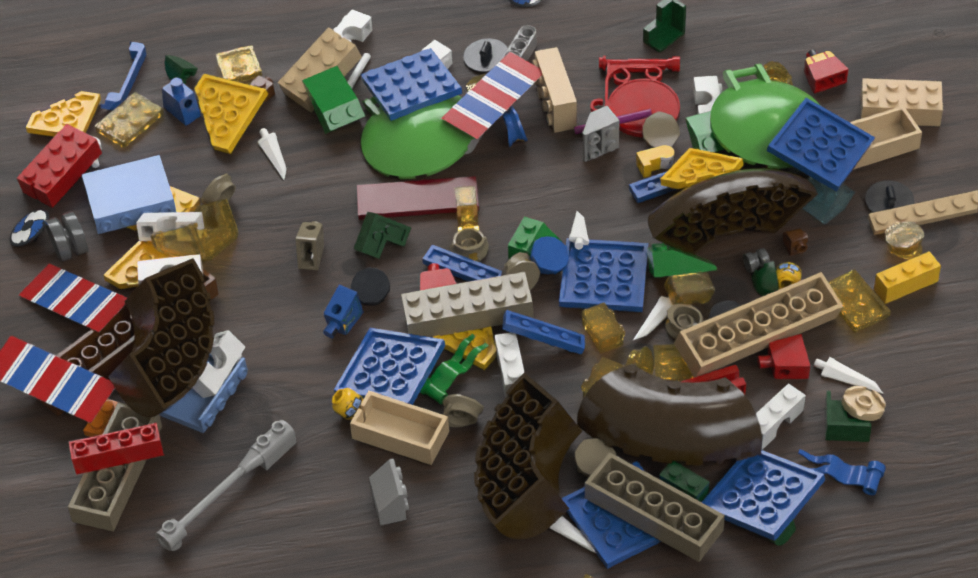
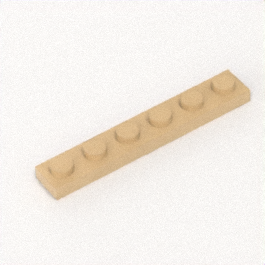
[868,190,978,235]

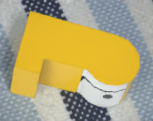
[636,145,674,178]

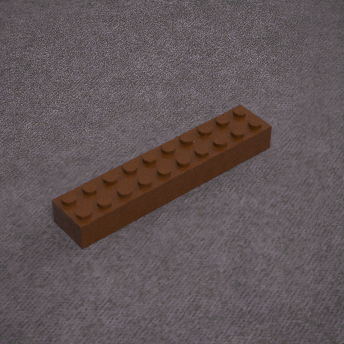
[37,269,219,416]

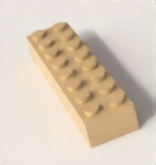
[674,272,843,377]

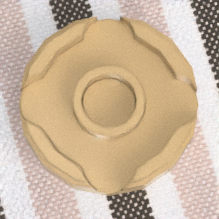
[842,386,886,421]

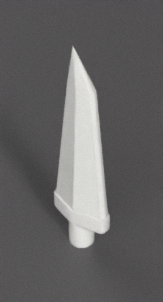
[258,128,287,180]
[569,211,589,250]
[633,292,679,340]
[814,357,883,394]
[550,516,596,553]

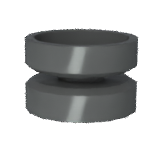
[45,211,89,262]

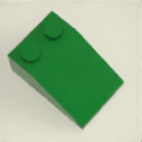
[302,66,365,134]
[647,242,717,277]

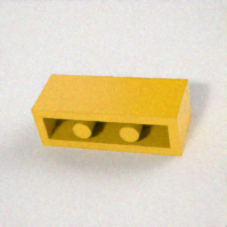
[874,251,941,304]

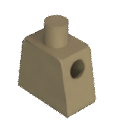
[296,221,324,270]

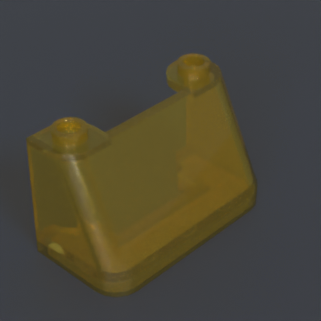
[150,198,238,263]

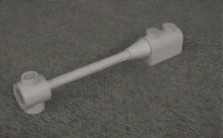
[155,420,297,551]

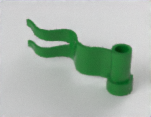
[420,334,489,404]

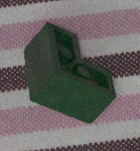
[643,0,686,52]
[354,211,411,259]
[825,390,872,442]

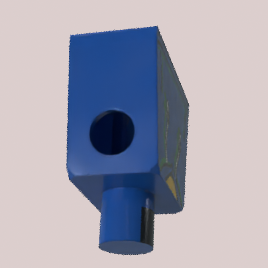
[323,285,363,339]

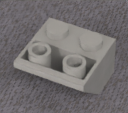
[583,106,619,162]
[369,459,409,526]

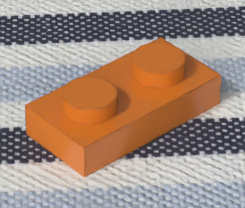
[83,399,120,437]

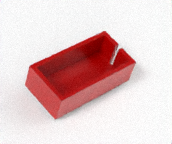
[17,124,102,208]

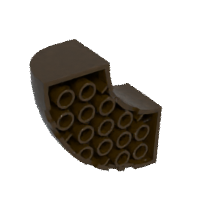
[647,169,818,255]
[108,258,214,417]
[577,364,762,465]
[474,373,583,539]

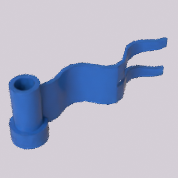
[798,449,886,495]

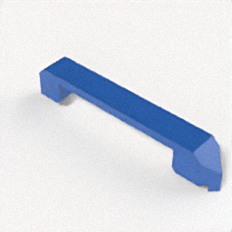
[100,41,147,110]

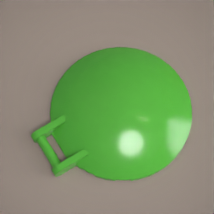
[710,63,819,169]
[361,95,474,179]

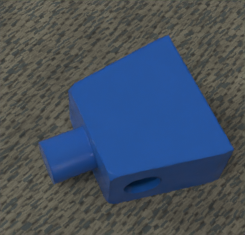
[162,78,201,126]

